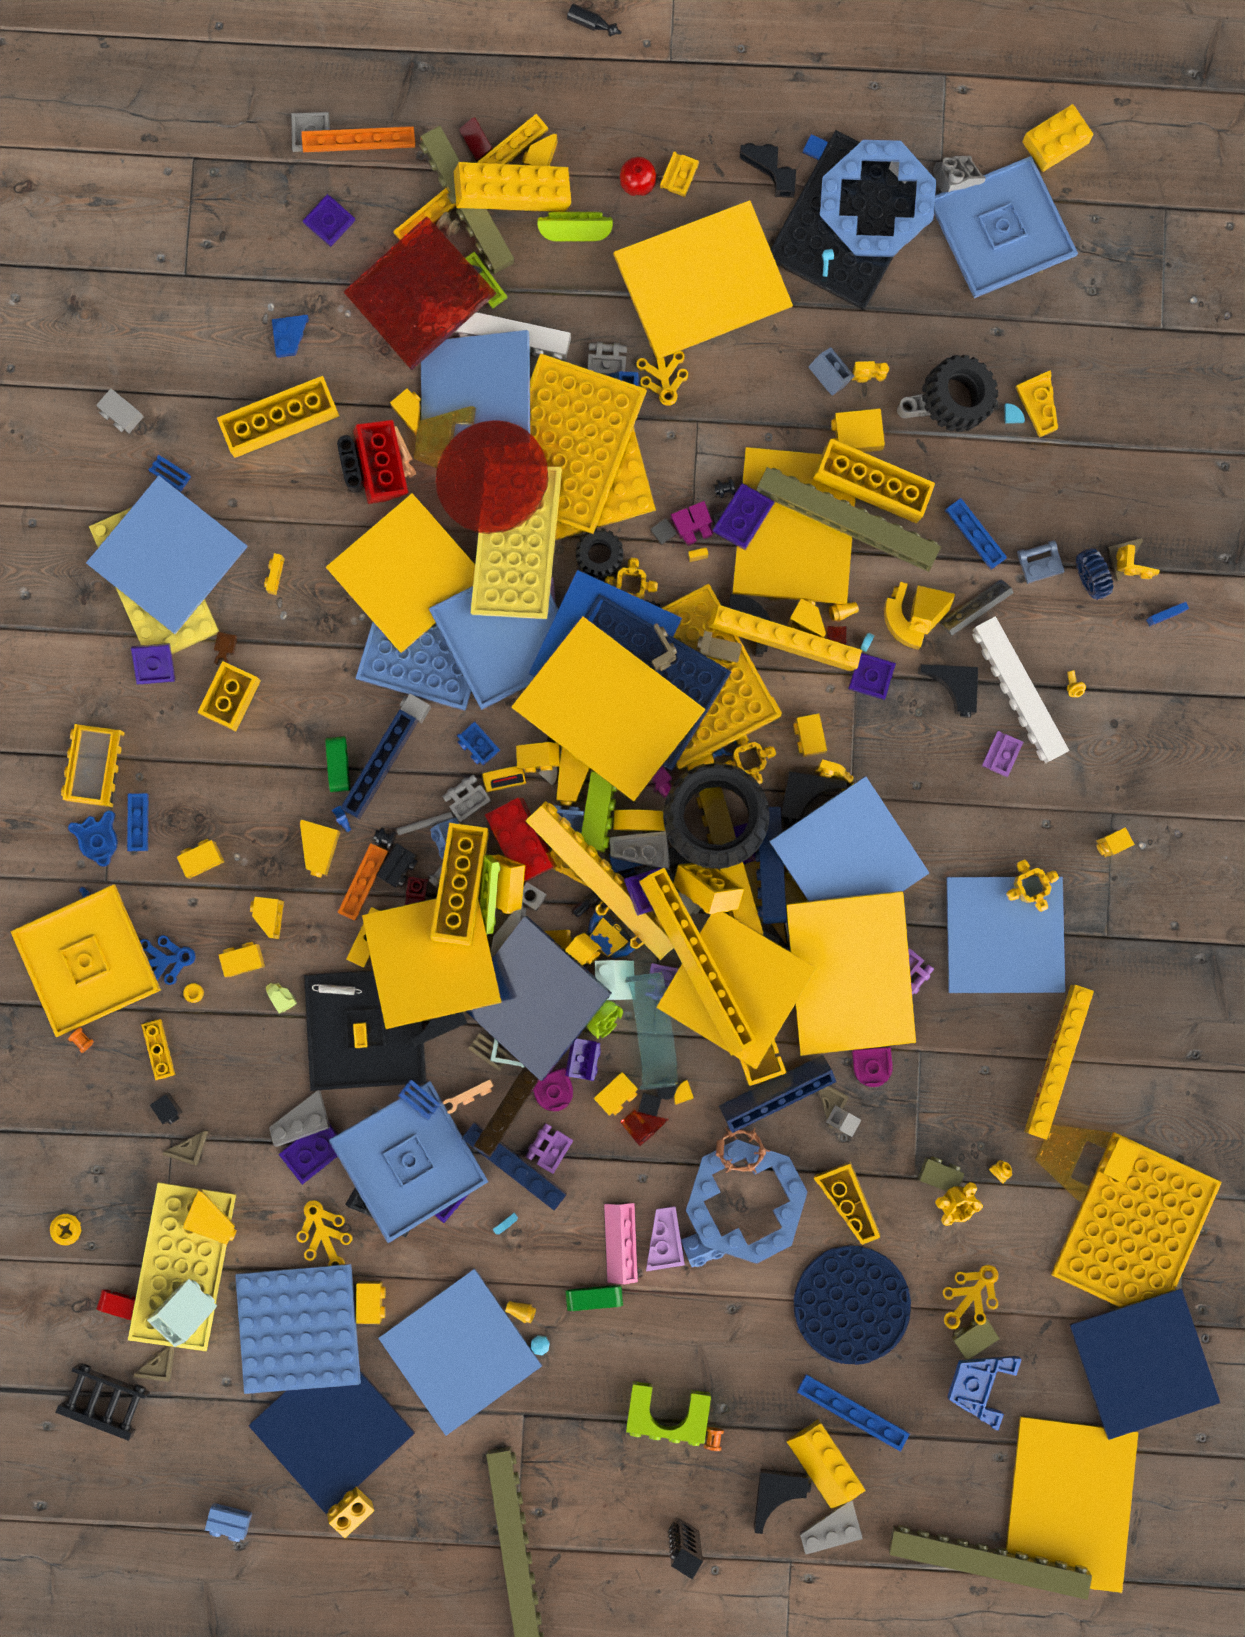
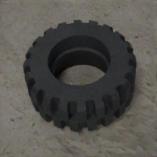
[922,355,998,432]

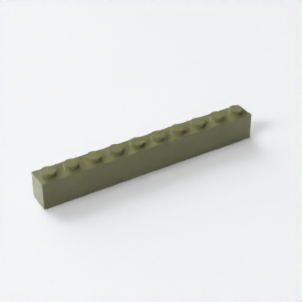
[757,467,941,572]
[486,1447,544,1637]
[889,1525,1092,1600]

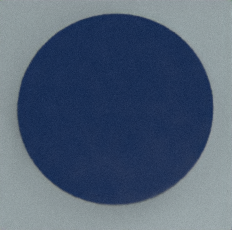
[793,1245,911,1365]

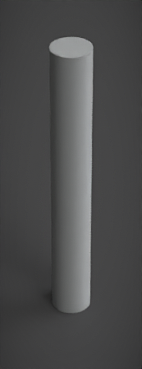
[396,812,453,835]

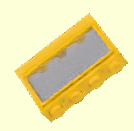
[61,724,125,807]

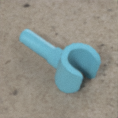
[822,249,834,277]

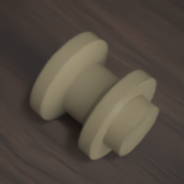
[436,212,460,236]

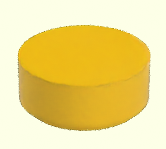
[183,983,204,1003]

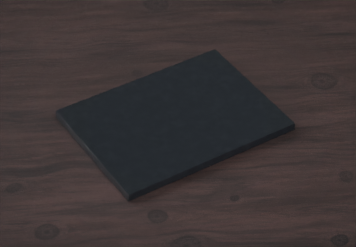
[770,130,917,311]

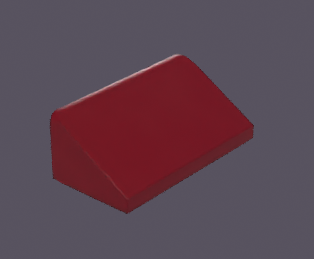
[459,117,492,162]

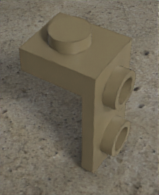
[652,623,677,671]
[697,631,742,663]

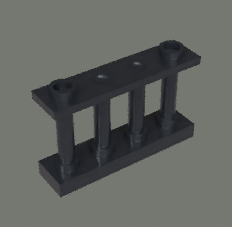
[55,1363,150,1441]

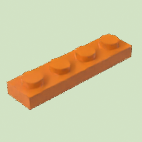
[337,843,388,921]

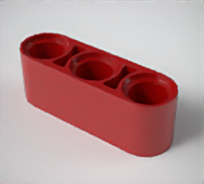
[96,1289,136,1320]

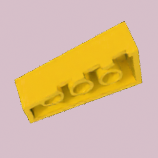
[814,1161,880,1245]

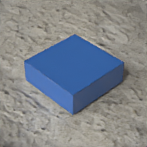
[803,134,828,160]

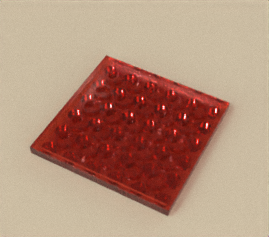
[344,216,497,370]

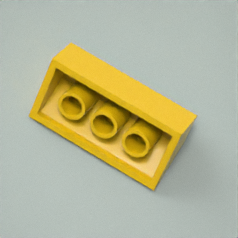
[786,1419,866,1508]

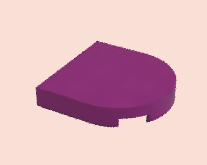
[852,1047,893,1087]
[533,1067,573,1112]

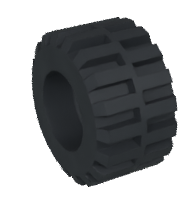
[576,528,623,580]

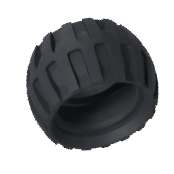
[663,762,769,869]

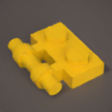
[852,361,889,383]

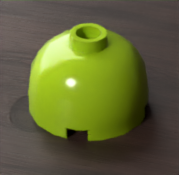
[587,1000,623,1039]

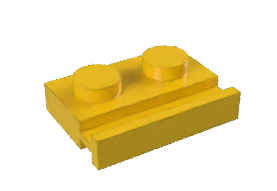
[660,152,699,197]

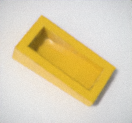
[353,1022,368,1048]

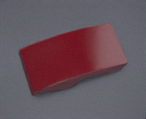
[404,877,428,906]

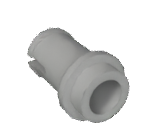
[429,863,443,888]

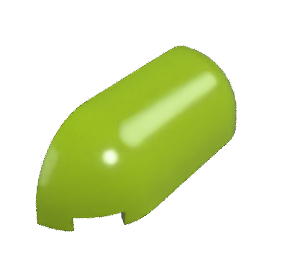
[538,212,613,241]

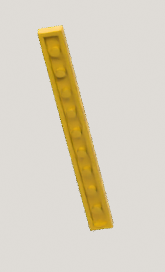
[393,114,548,247]

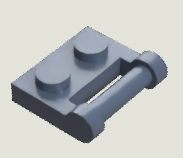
[1017,540,1065,584]

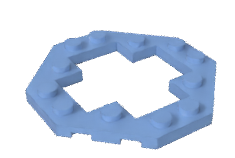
[820,140,936,257]
[685,1140,807,1264]

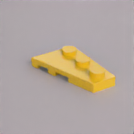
[1015,370,1058,438]
[815,759,854,784]

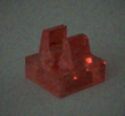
[827,626,847,645]

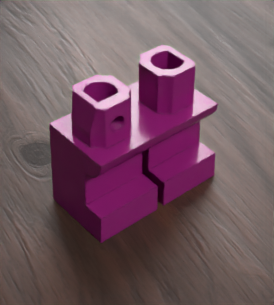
[671,501,713,546]
[651,766,672,798]

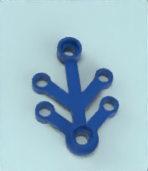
[140,935,196,985]

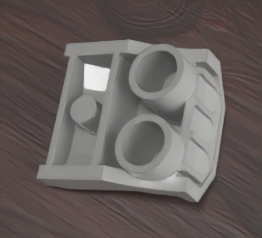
[933,156,986,192]

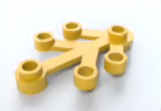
[636,342,688,406]
[297,1200,353,1266]
[943,1265,999,1329]

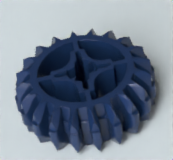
[1076,548,1114,600]

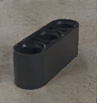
[337,435,364,493]

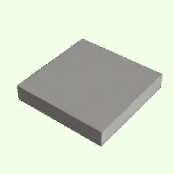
[291,112,330,152]

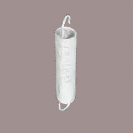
[312,984,362,995]

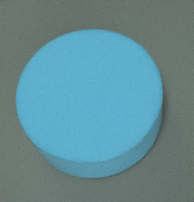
[860,633,875,652]

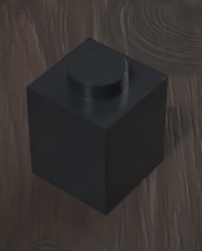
[150,1093,183,1125]

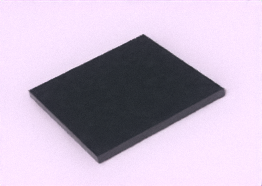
[304,970,427,1091]

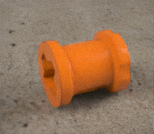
[68,1027,94,1053]
[704,1427,724,1451]

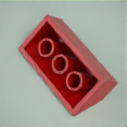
[353,420,408,504]

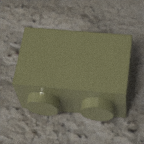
[917,1156,965,1192]
[951,1316,1000,1360]

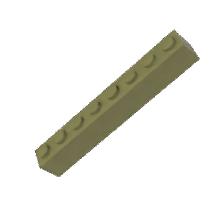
[419,126,514,274]

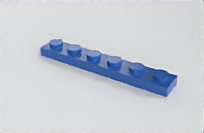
[797,1374,910,1452]

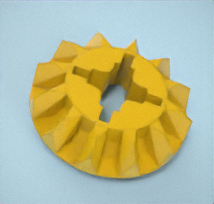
[50,1214,82,1245]

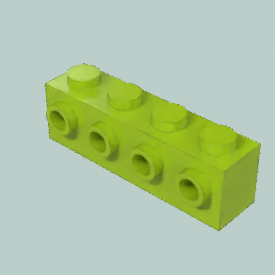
[581,772,618,853]

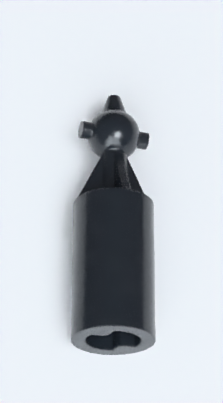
[567,3,622,37]

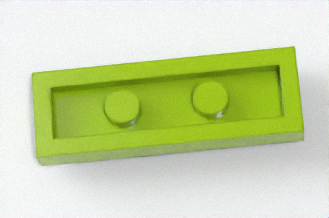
[459,252,507,309]

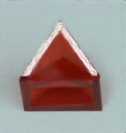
[620,1109,669,1146]

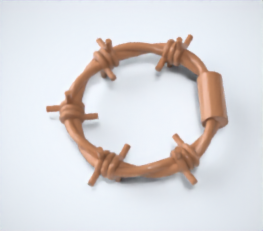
[716,1127,770,1173]

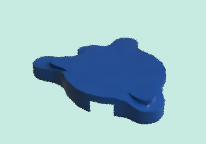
[68,810,118,867]

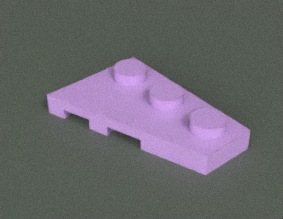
[646,1206,685,1271]

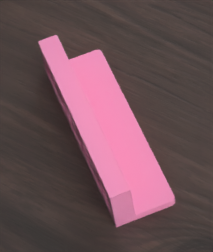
[604,1203,638,1284]

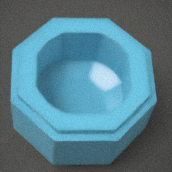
[530,1335,550,1355]

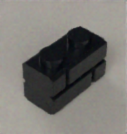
[376,843,418,888]

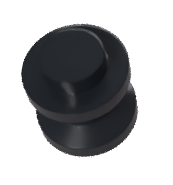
[713,476,735,498]
[373,827,397,850]
[656,1080,676,1100]

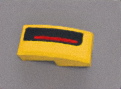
[482,766,526,793]

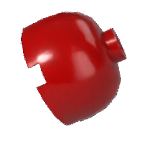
[619,156,657,196]

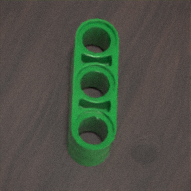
[325,736,350,792]
[565,1285,623,1311]

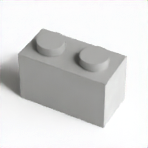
[96,388,143,433]

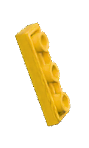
[346,907,379,968]
[141,1019,175,1080]

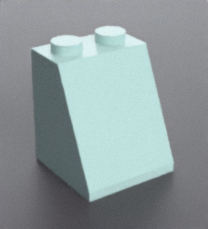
[595,960,635,1000]
[147,1279,217,1347]

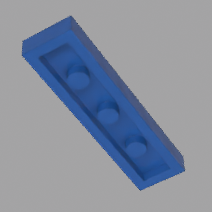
[945,498,1007,570]

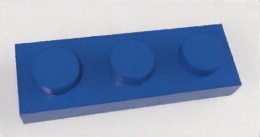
[127,793,149,852]

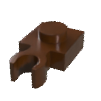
[214,632,238,665]

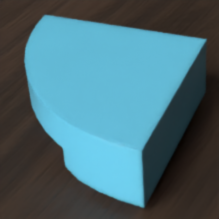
[1004,403,1025,423]
[493,1213,518,1235]

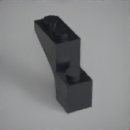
[740,143,796,198]

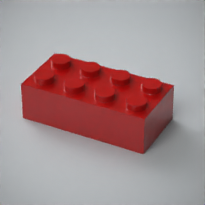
[485,797,557,883]

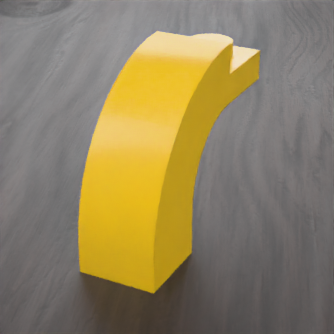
[884,582,925,650]
[613,810,665,832]

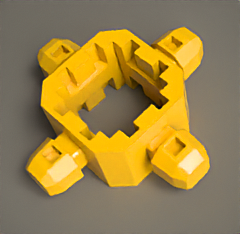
[605,557,658,599]
[724,735,776,785]
[1006,859,1059,912]
[935,1182,983,1226]

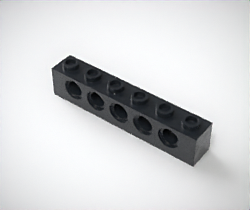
[668,1518,703,1580]

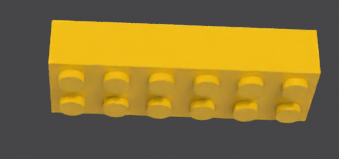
[453,162,571,212]
[217,376,339,458]
[813,439,935,523]
[431,823,489,946]

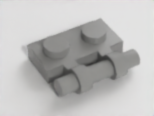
[588,341,627,375]
[442,775,492,823]

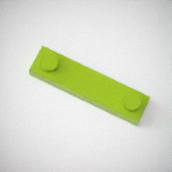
[480,855,500,934]

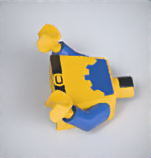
[587,902,644,959]

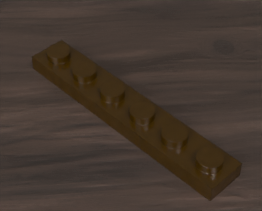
[473,1067,539,1158]

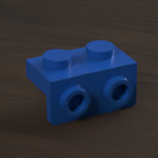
[457,722,501,766]

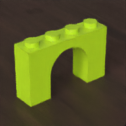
[626,1381,711,1446]

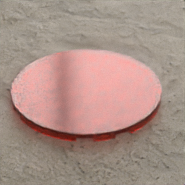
[436,420,549,534]

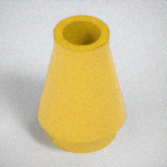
[829,602,859,622]
[505,1301,536,1323]

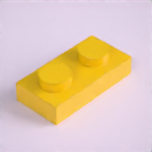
[264,553,285,595]

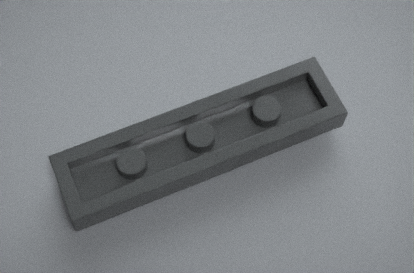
[940,579,1014,636]

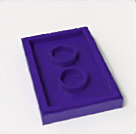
[713,483,775,550]
[278,1123,338,1185]

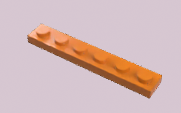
[301,127,415,152]

